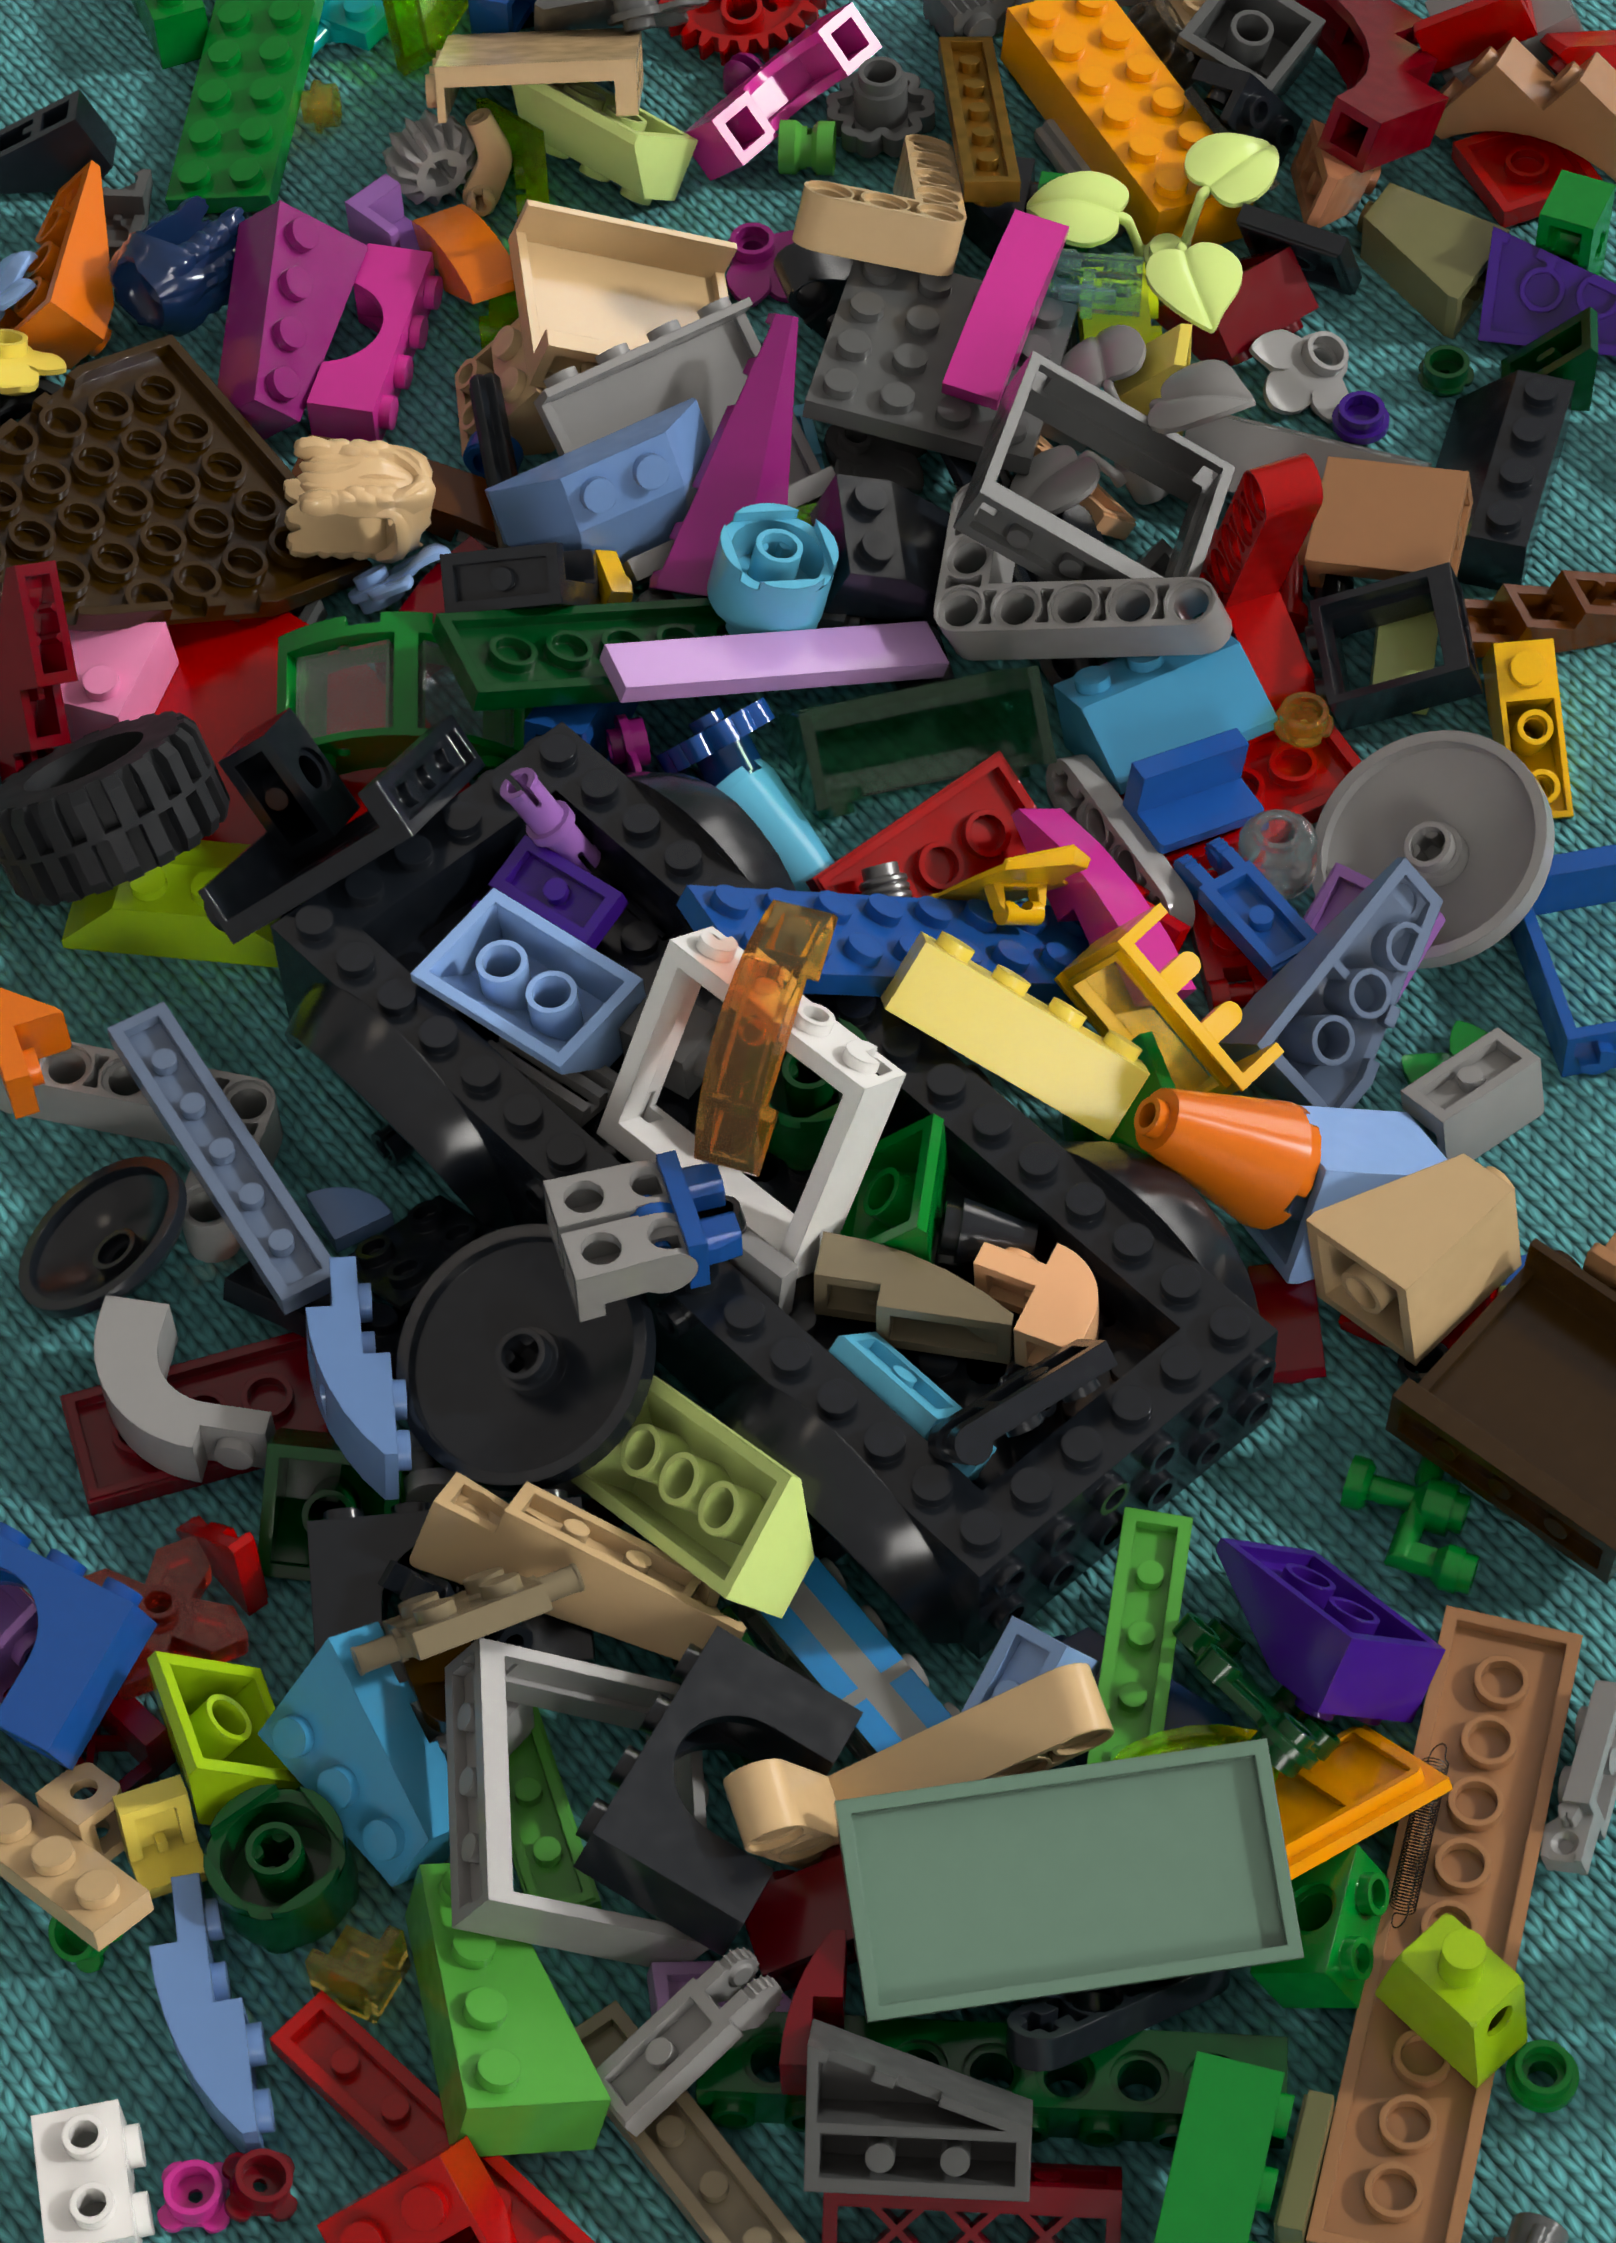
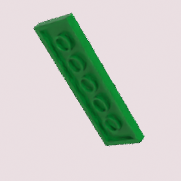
[165,0,325,214]

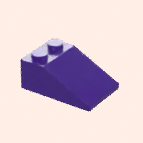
[1215,1538,1446,1726]

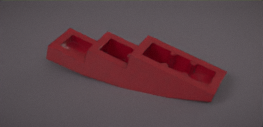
[0,560,78,782]

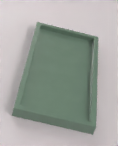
[834,1738,1304,2024]

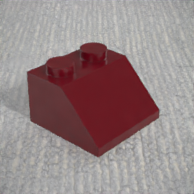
[1154,246,1319,366]

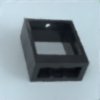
[1304,562,1483,731]

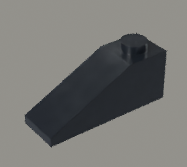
[0,89,117,194]

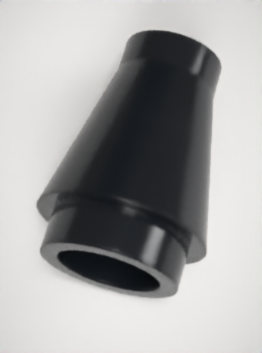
[938,1197,1038,1263]

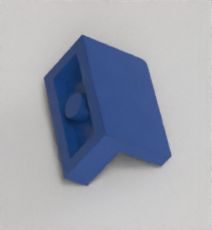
[1123,728,1264,854]

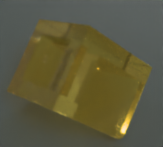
[305,1925,411,2025]

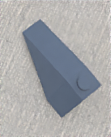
[1218,857,1443,1109]

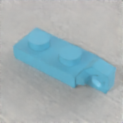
[828,1332,997,1481]

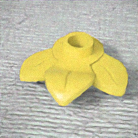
[0,329,67,396]

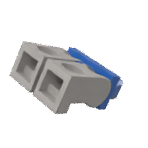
[543,1150,743,1322]

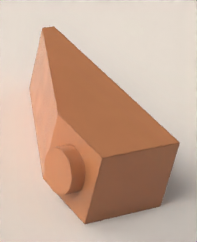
[1290,119,1381,228]

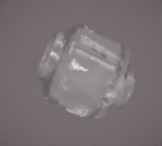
[1238,809,1318,900]

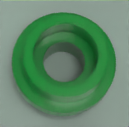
[1505,2039,1579,2113]

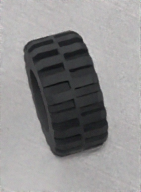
[0,711,230,906]

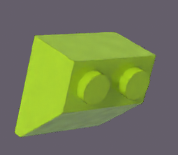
[147,1651,301,1825]

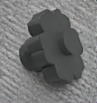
[826,56,936,158]

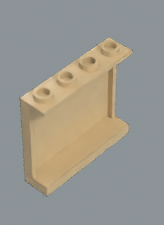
[425,28,644,123]
[508,199,737,389]

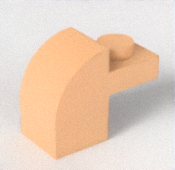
[973,1242,1099,1367]

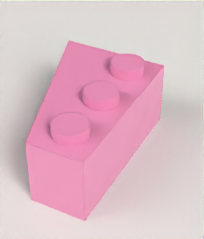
[60,622,179,742]

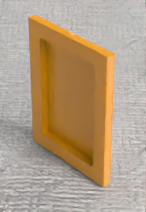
[1272,1725,1453,1880]

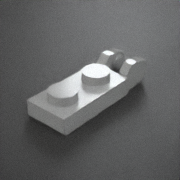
[596,1947,784,2137]

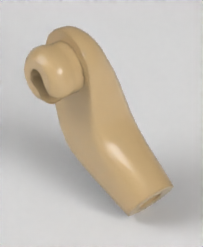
[462,108,513,217]

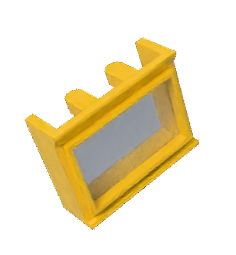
[1054,903,1284,1095]

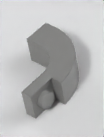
[94,1295,276,1483]

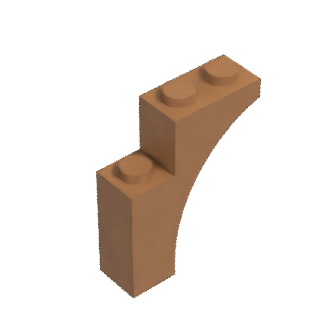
[1435,37,1616,182]

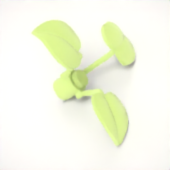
[1026,133,1279,334]

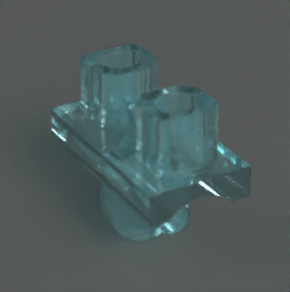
[1045,249,1144,320]

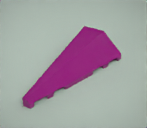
[649,313,799,598]

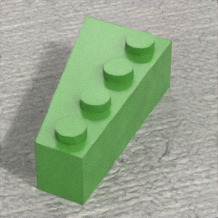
[405,1863,611,2157]

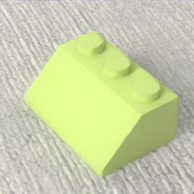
[511,82,698,206]

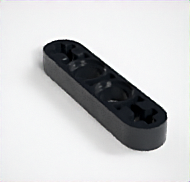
[1006,1970,1230,2072]

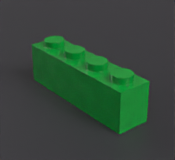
[1154,2051,1295,2243]

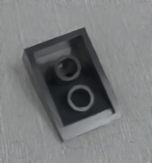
[810,474,980,626]

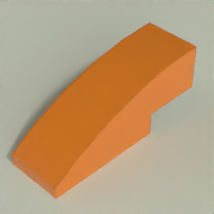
[411,204,515,305]

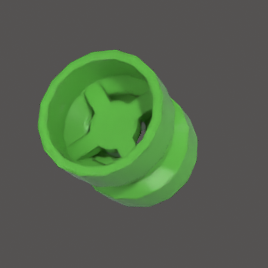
[778,120,836,176]

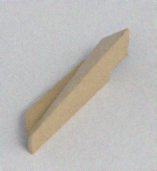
[409,1472,746,1661]

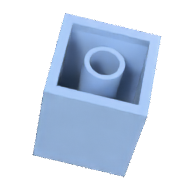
[1242,1105,1448,1284]

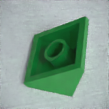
[840,1113,949,1264]

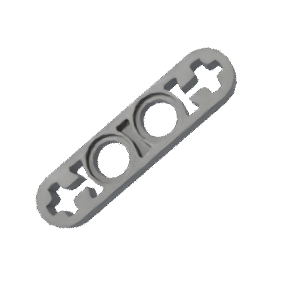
[1045,754,1195,931]

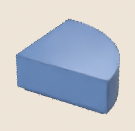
[306,1187,394,1253]

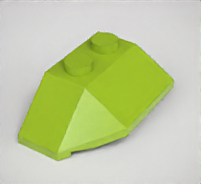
[61,840,304,968]

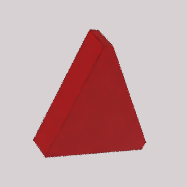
[176,1515,269,1616]

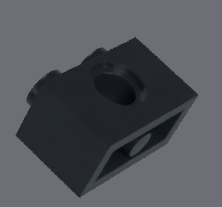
[218,707,360,862]

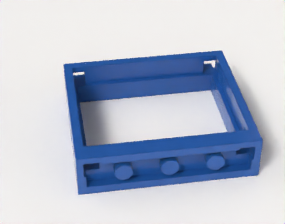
[1509,844,1616,1077]

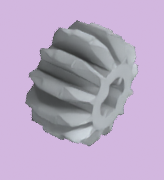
[382,109,477,206]

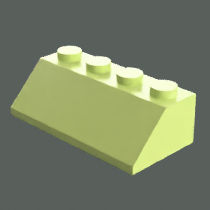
[571,1374,815,1619]

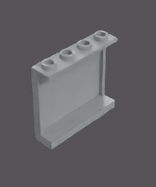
[533,296,836,588]

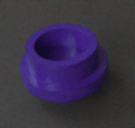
[1332,391,1390,445]

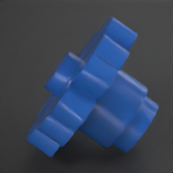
[656,697,775,787]

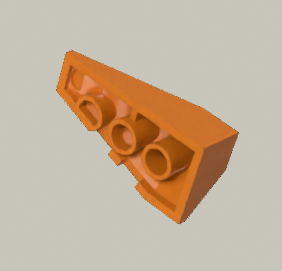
[0,160,114,370]

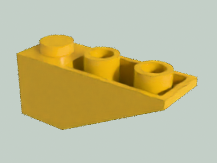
[1482,638,1574,820]

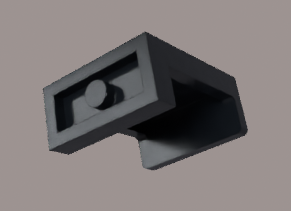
[440,542,601,613]

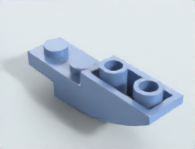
[305,1256,412,1500]
[149,1873,276,2154]

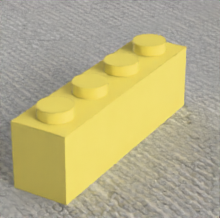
[880,931,1150,1140]

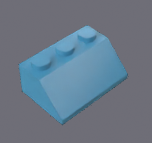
[1053,635,1279,795]

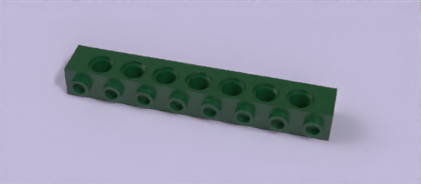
[696,2012,1288,2151]

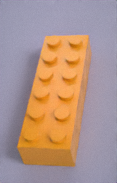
[1000,0,1254,246]

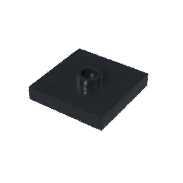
[1236,203,1362,296]

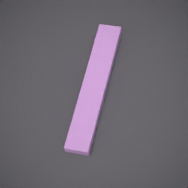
[599,621,949,703]

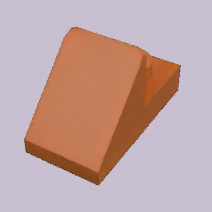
[0,988,72,1119]

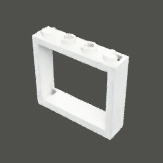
[596,926,906,1279]

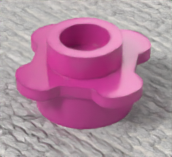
[157,2159,231,2234]

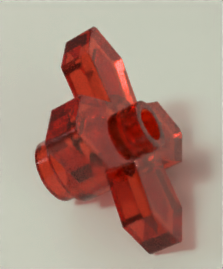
[83,1537,249,1700]

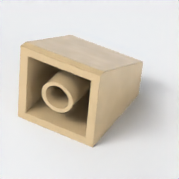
[1306,1153,1522,1366]

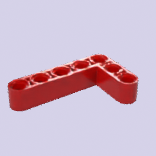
[1199,453,1323,715]

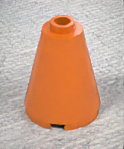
[1134,1088,1321,1230]

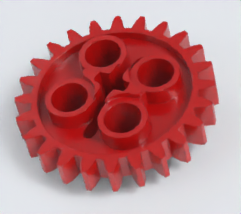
[657,0,827,66]

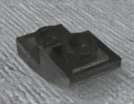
[1127,0,1203,91]

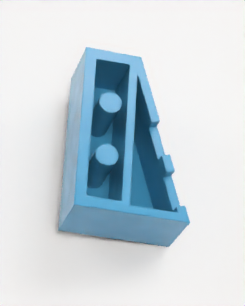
[257,1621,450,1887]

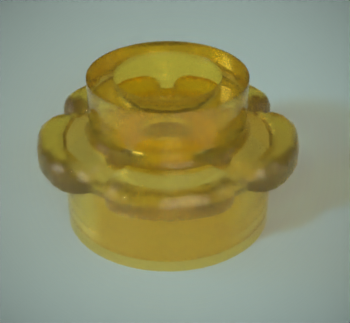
[301,79,342,134]
[1274,692,1334,748]

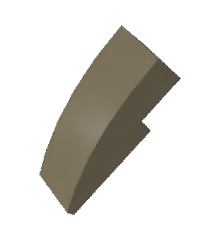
[814,1231,1014,1365]

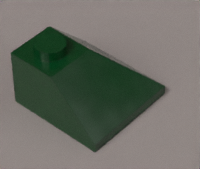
[258,1428,402,1581]

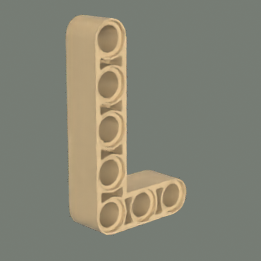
[792,134,967,276]
[723,1663,1114,1870]

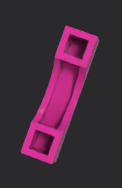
[684,2,882,181]
[306,243,443,442]

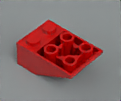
[316,2136,517,2243]

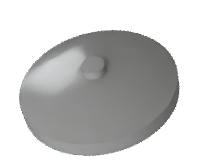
[1310,730,1555,969]

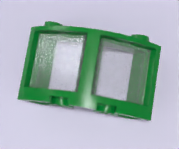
[276,611,533,780]

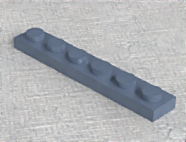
[107,1001,331,1315]

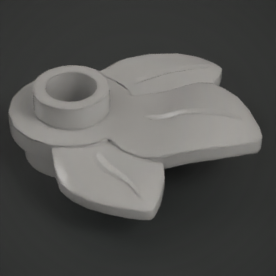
[1249,329,1349,424]

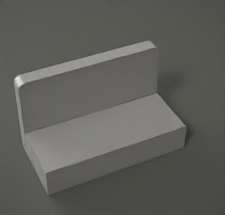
[1400,1027,1544,1160]

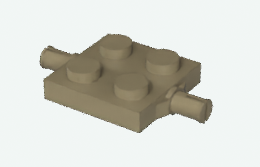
[350,1563,584,1676]

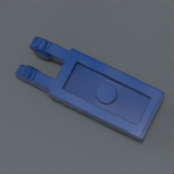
[1173,837,1317,982]

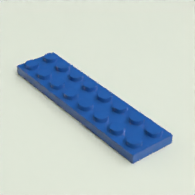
[676,884,1090,1004]

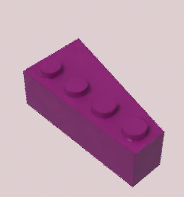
[217,200,369,440]

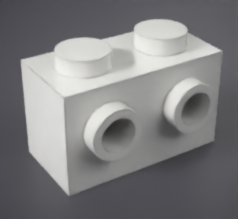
[30,2099,155,2243]

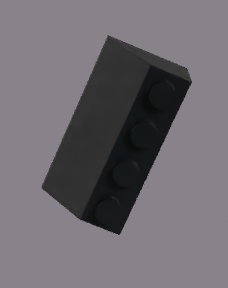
[1435,370,1575,590]

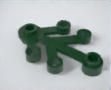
[1172,1612,1341,1778]

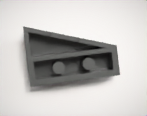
[803,2018,1033,2202]

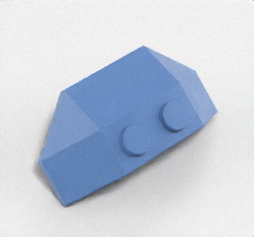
[485,398,711,564]

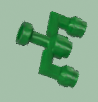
[1340,1455,1480,1595]

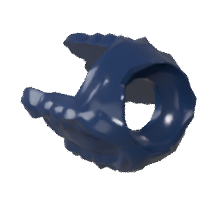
[108,195,246,337]

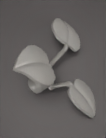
[1009,325,1256,516]

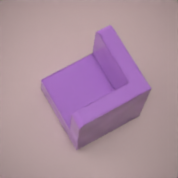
[345,173,420,250]

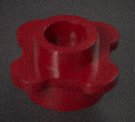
[222,2148,297,2222]

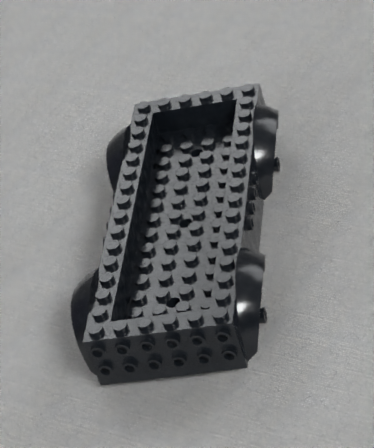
[271,722,1278,1660]

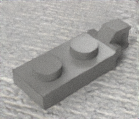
[1540,1680,1616,1875]

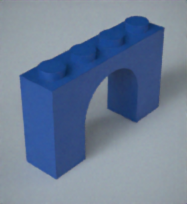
[0,1522,158,1771]

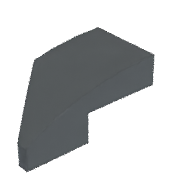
[102,169,153,261]

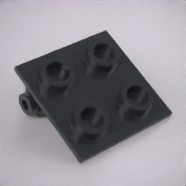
[347,1194,497,1316]

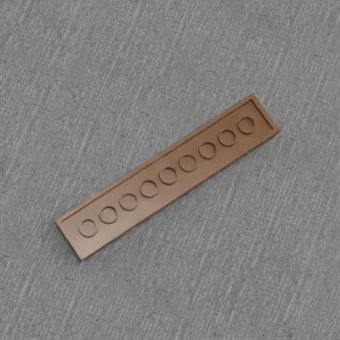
[1306,1605,1583,2243]

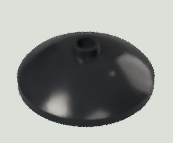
[18,1156,187,1318]

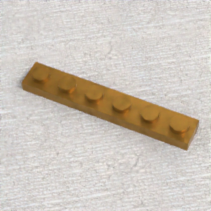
[938,37,1021,207]

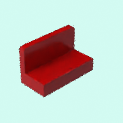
[1413,0,1538,73]

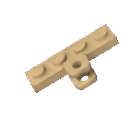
[0,1762,154,1952]

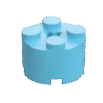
[707,503,839,635]

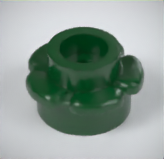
[1418,345,1474,398]

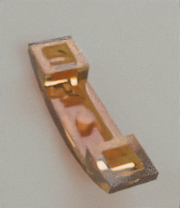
[694,899,838,1177]

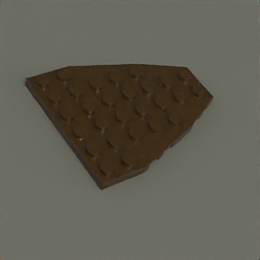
[0,334,372,631]

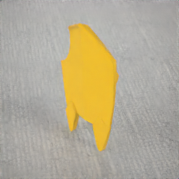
[929,844,1091,926]

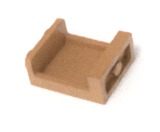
[1298,456,1473,588]

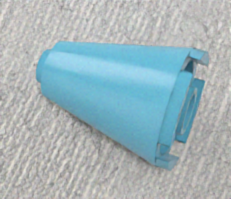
[716,758,834,892]

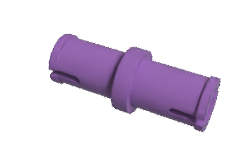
[500,767,601,873]

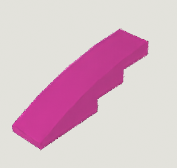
[942,209,1069,411]
[1011,808,1197,1004]

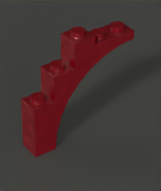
[1294,0,1449,173]

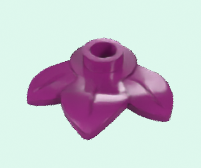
[726,222,794,307]
[605,713,651,774]

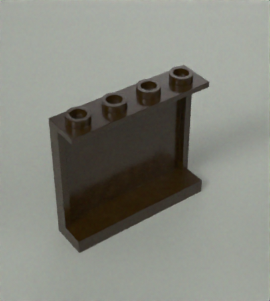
[1385,1238,1616,1585]

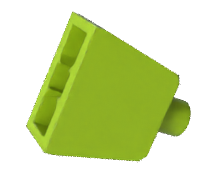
[1375,1913,1528,2089]

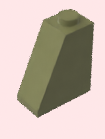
[1357,183,1510,340]

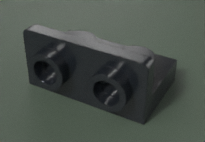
[1191,58,1303,167]

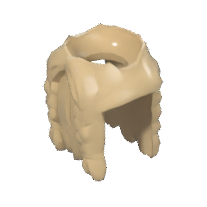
[283,436,436,563]

